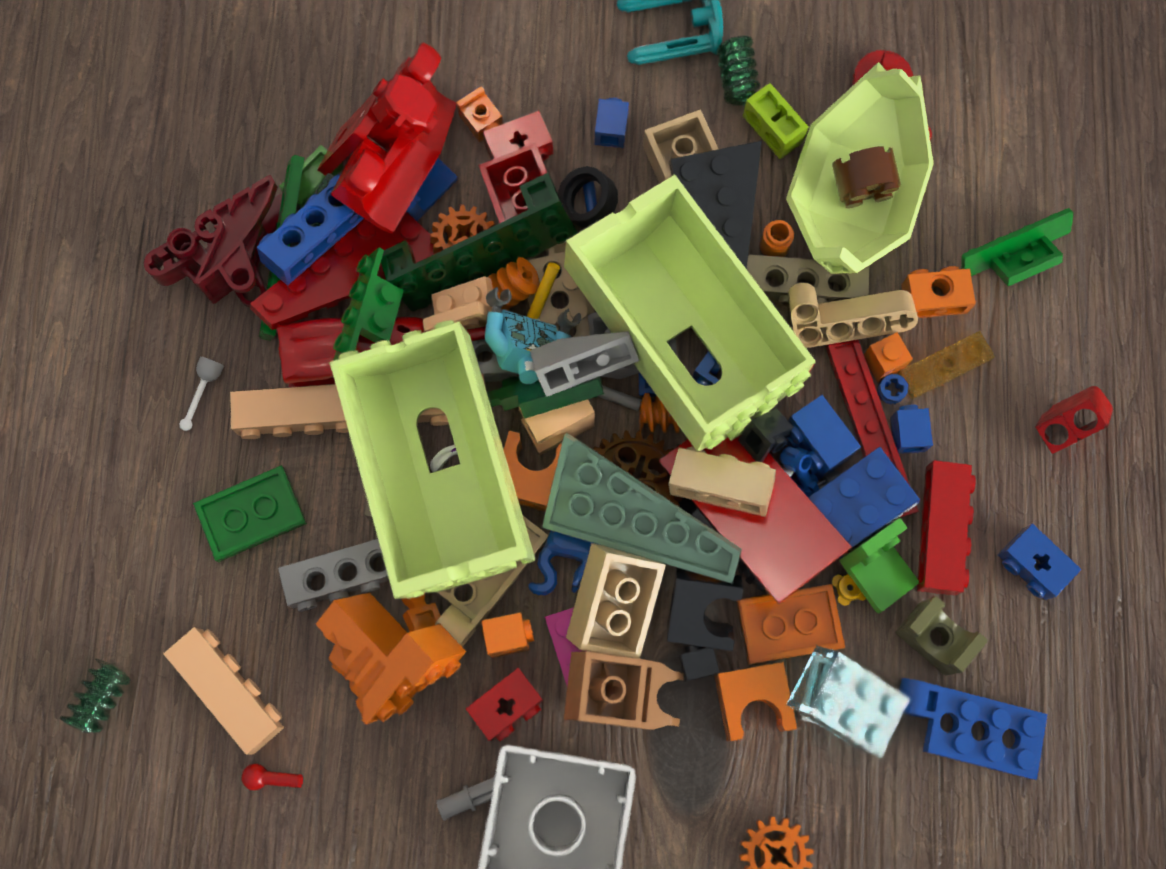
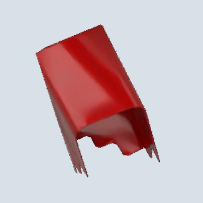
[1035,386,1113,454]

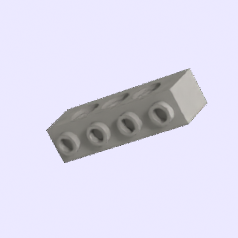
[278,539,390,612]

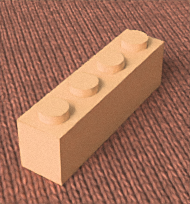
[163,627,284,755]

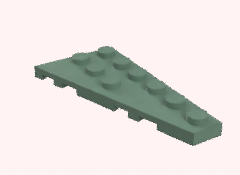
[542,433,742,583]

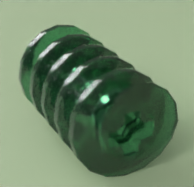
[716,36,761,106]
[59,659,131,733]

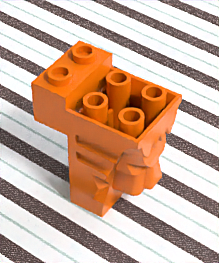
[315,592,467,725]

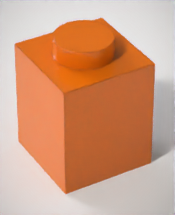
[864,332,913,382]

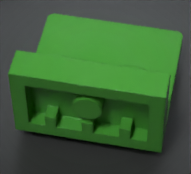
[839,518,919,613]

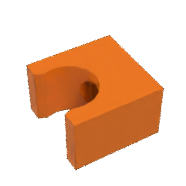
[503,431,562,512]
[714,662,797,741]

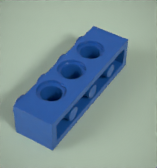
[257,174,364,286]

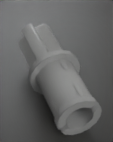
[436,777,495,821]

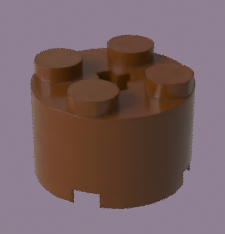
[832,146,901,208]

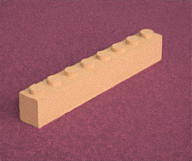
[230,374,486,439]

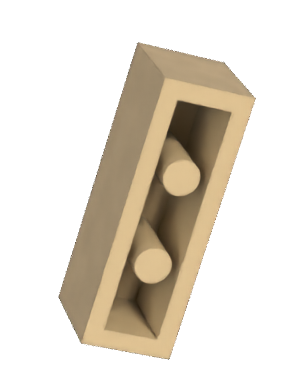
[669,447,776,517]

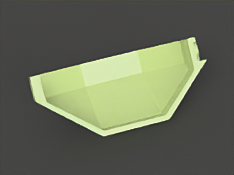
[786,62,934,274]

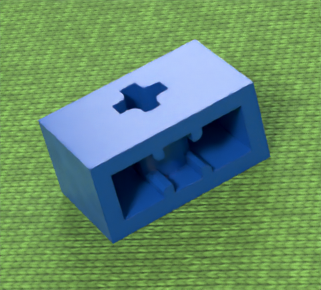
[998,524,1082,600]

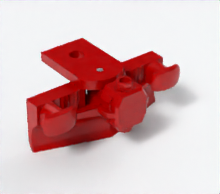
[317,42,457,234]

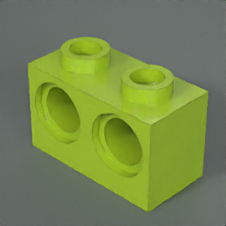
[743,83,809,160]

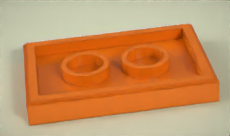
[736,584,845,665]

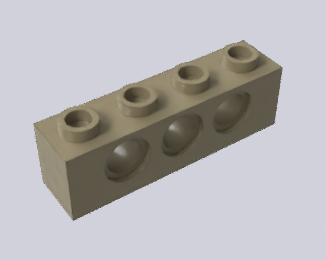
[747,254,870,307]

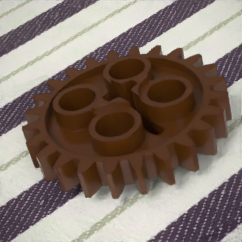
[593,430,683,507]

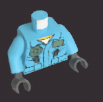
[485,287,581,384]

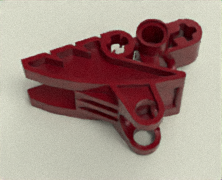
[144,175,282,307]

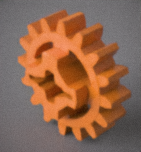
[430,204,495,254]
[739,816,814,869]

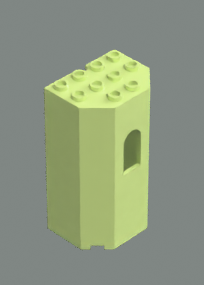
[564,175,816,451]
[330,320,536,599]

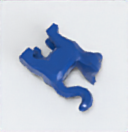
[529,531,599,595]

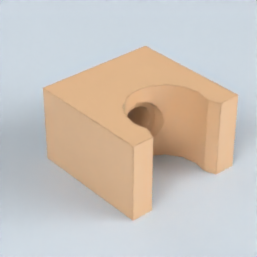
[518,399,595,456]

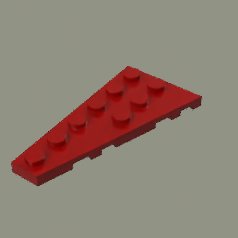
[250,212,434,330]

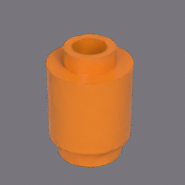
[759,220,794,257]

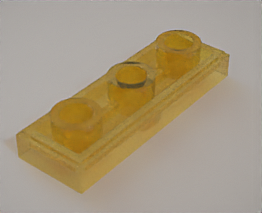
[897,331,995,400]

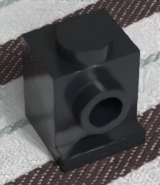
[738,408,793,462]

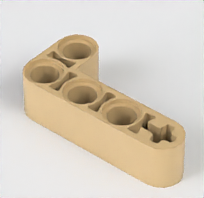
[788,283,918,348]

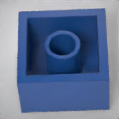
[786,395,861,481]

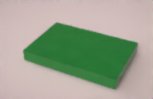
[193,465,307,562]

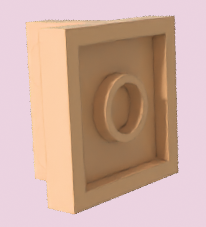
[423,276,493,332]

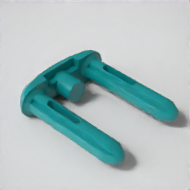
[617,0,723,65]

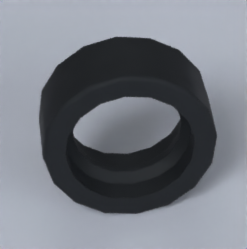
[558,166,618,228]

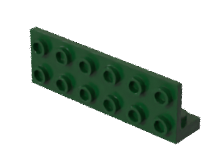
[381,173,578,311]

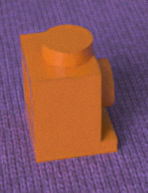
[457,86,503,142]

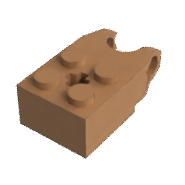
[564,651,684,730]

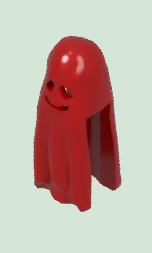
[277,317,426,388]

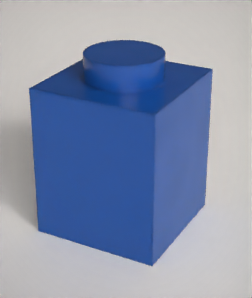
[594,98,629,148]
[890,405,933,454]

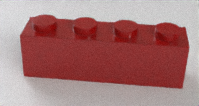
[917,460,976,596]

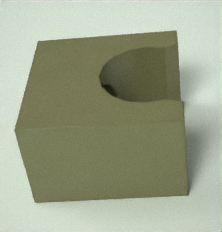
[895,596,989,676]

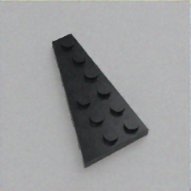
[669,141,762,270]

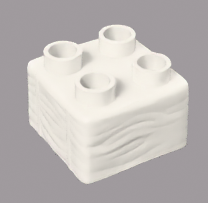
[479,745,636,869]

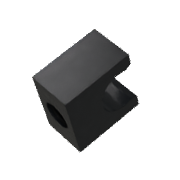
[667,567,743,651]

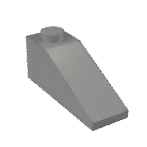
[530,331,639,397]

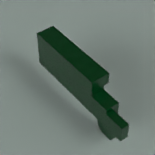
[487,376,604,419]

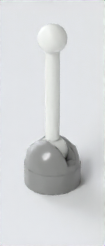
[179,356,224,431]

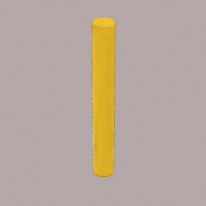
[526,262,560,319]

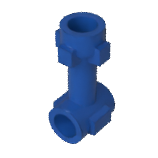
[780,446,819,497]

